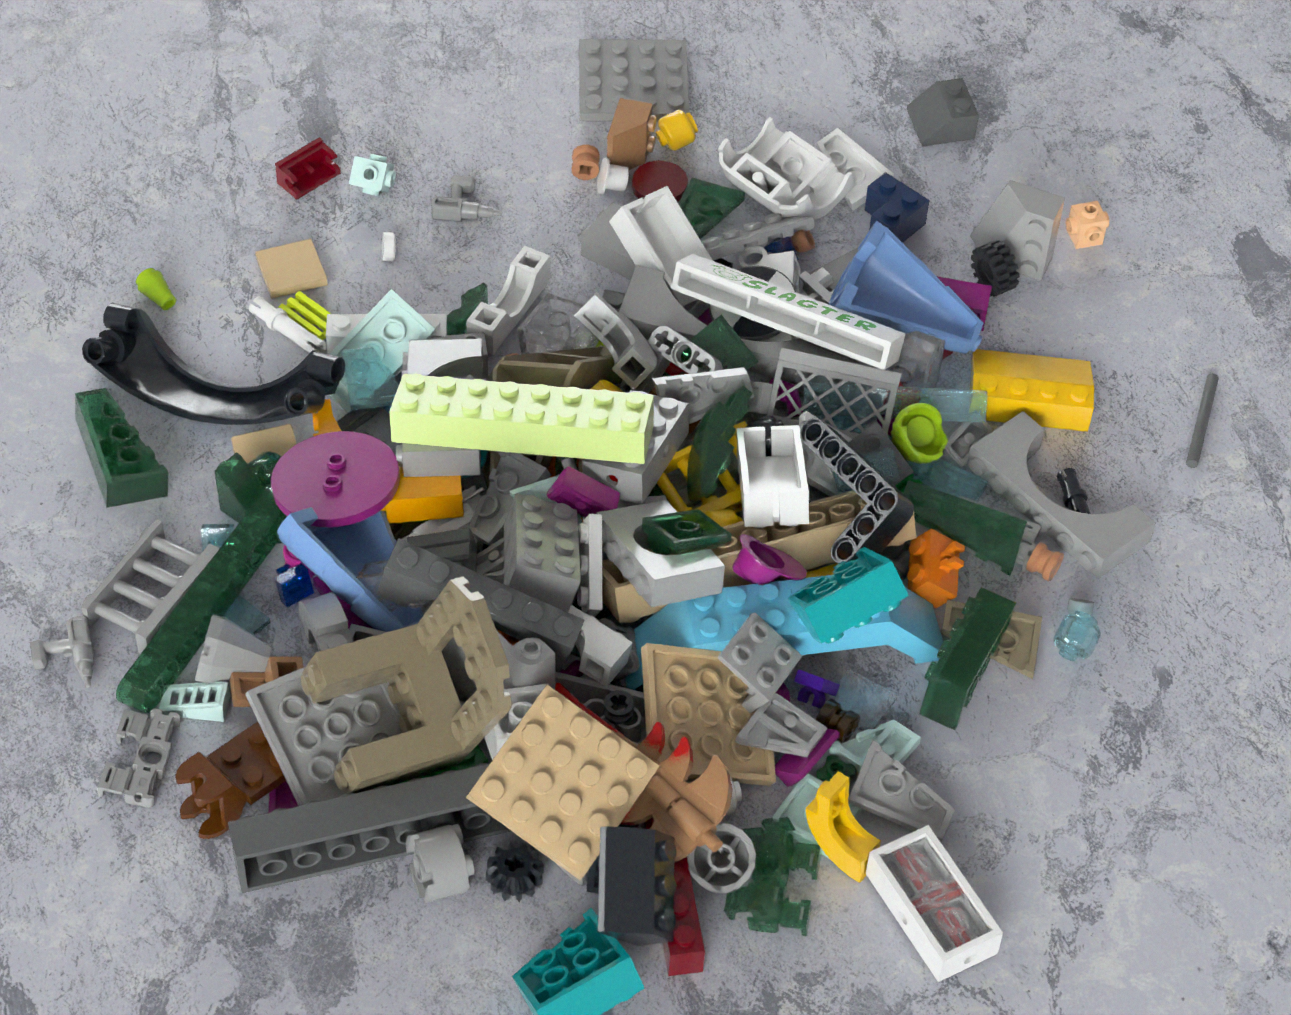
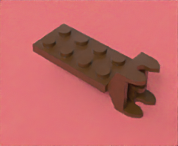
[175,721,286,839]

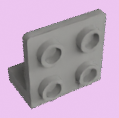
[718,613,802,714]

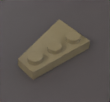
[941,600,1042,679]

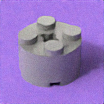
[406,824,474,903]

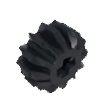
[485,841,544,902]

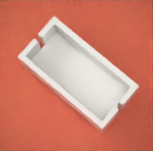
[609,186,713,311]
[737,425,809,528]

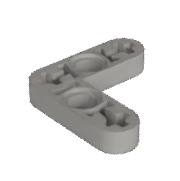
[619,326,723,393]

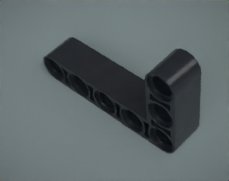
[800,418,914,564]

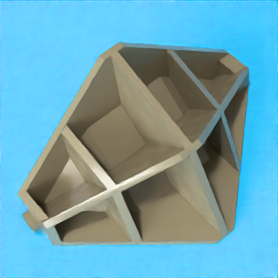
[482,345,623,489]

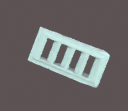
[159,681,231,722]

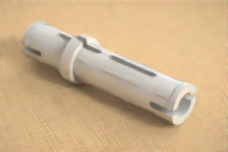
[249,296,327,353]

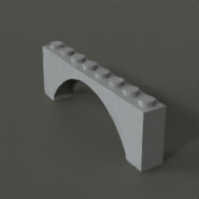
[619,265,857,397]

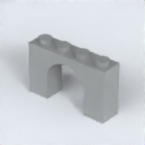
[597,500,725,607]

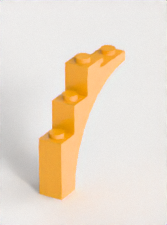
[312,399,464,523]

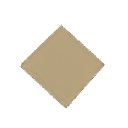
[255,239,328,299]

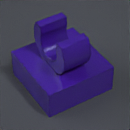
[794,669,840,709]

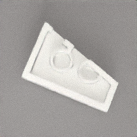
[817,128,894,212]
[577,514,602,617]

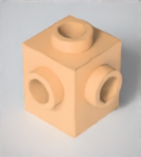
[1065,201,1109,249]

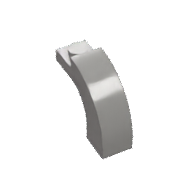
[574,292,657,390]
[299,592,353,651]

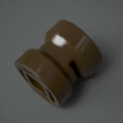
[816,699,860,743]

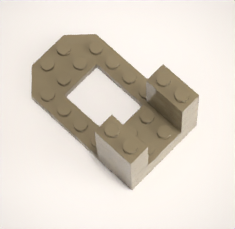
[301,577,512,794]

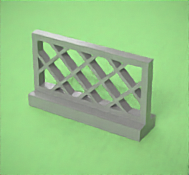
[766,348,901,438]

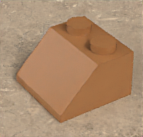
[607,98,657,170]

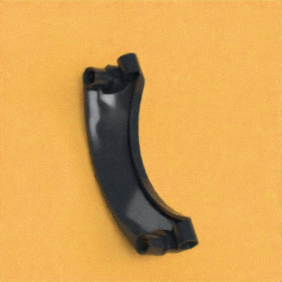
[82,303,345,425]

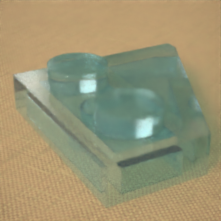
[342,347,399,410]

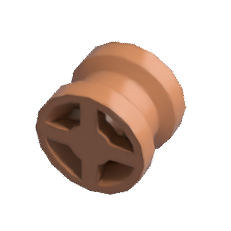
[571,144,600,180]
[1026,542,1064,581]

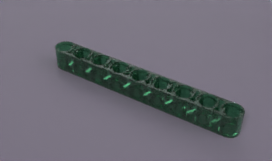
[116,486,287,713]

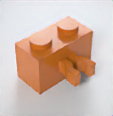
[907,528,965,608]

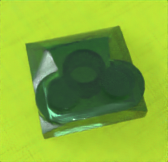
[681,314,759,372]
[642,509,732,555]

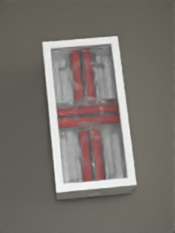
[866,825,1003,982]

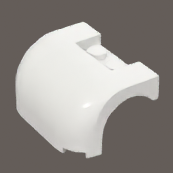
[718,117,855,221]

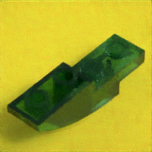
[687,386,753,503]

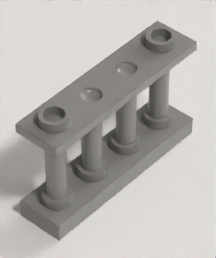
[81,519,223,657]

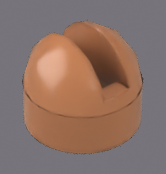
[791,230,815,253]

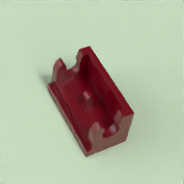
[275,137,341,200]

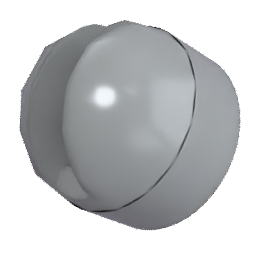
[1067,598,1094,622]

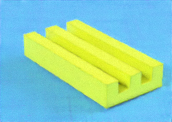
[278,291,331,340]

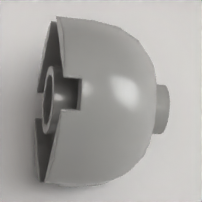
[687,823,756,894]

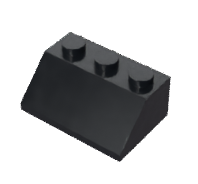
[598,826,676,946]

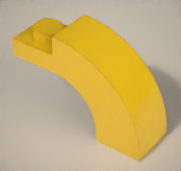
[806,771,881,883]

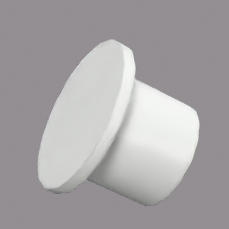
[597,158,629,194]

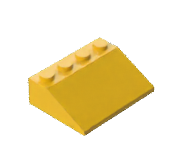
[968,349,1094,432]

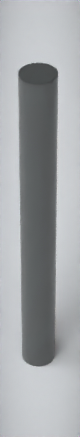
[1186,373,1219,468]

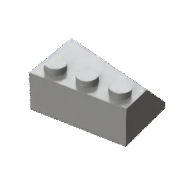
[970,180,1065,281]

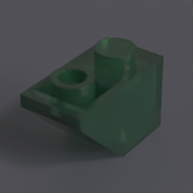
[214,452,269,529]

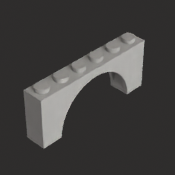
[396,338,483,477]
[967,411,1156,579]

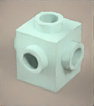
[349,153,396,196]

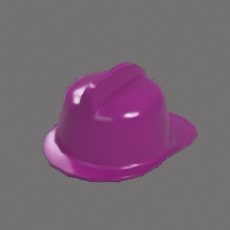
[732,534,807,585]

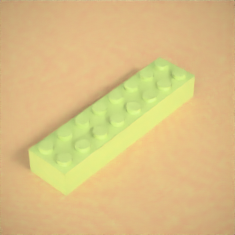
[389,374,654,464]

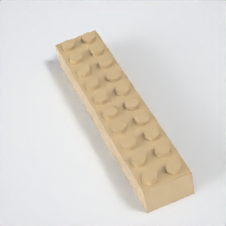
[602,490,916,623]

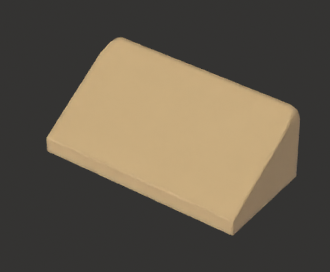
[231,424,296,474]

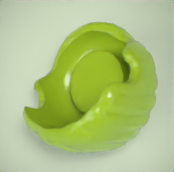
[891,403,948,464]

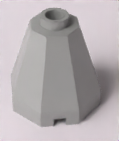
[195,615,277,683]

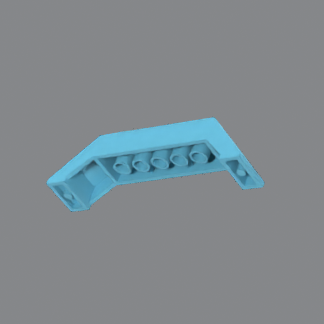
[625,575,947,692]

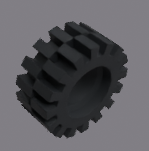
[971,240,1020,297]

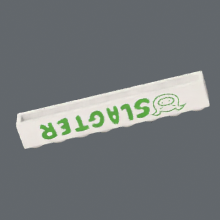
[671,254,905,370]

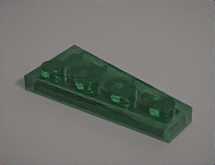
[903,480,1027,576]

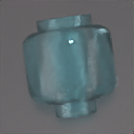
[1053,611,1101,661]

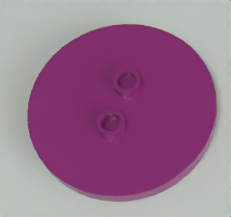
[271,431,400,527]

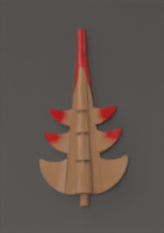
[555,683,733,862]

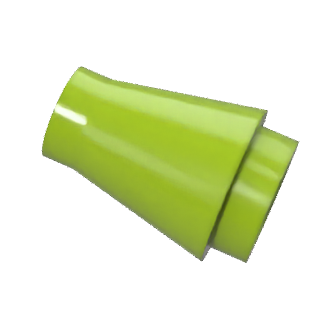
[136,268,177,311]

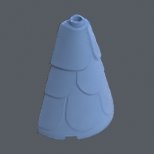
[828,221,984,354]
[277,507,424,632]

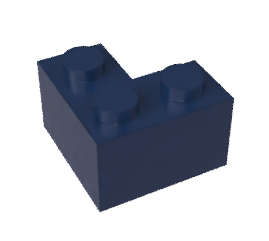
[865,172,929,243]

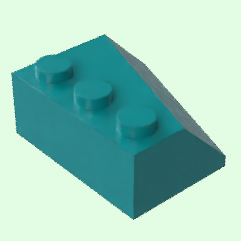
[788,547,909,644]
[512,907,645,1015]

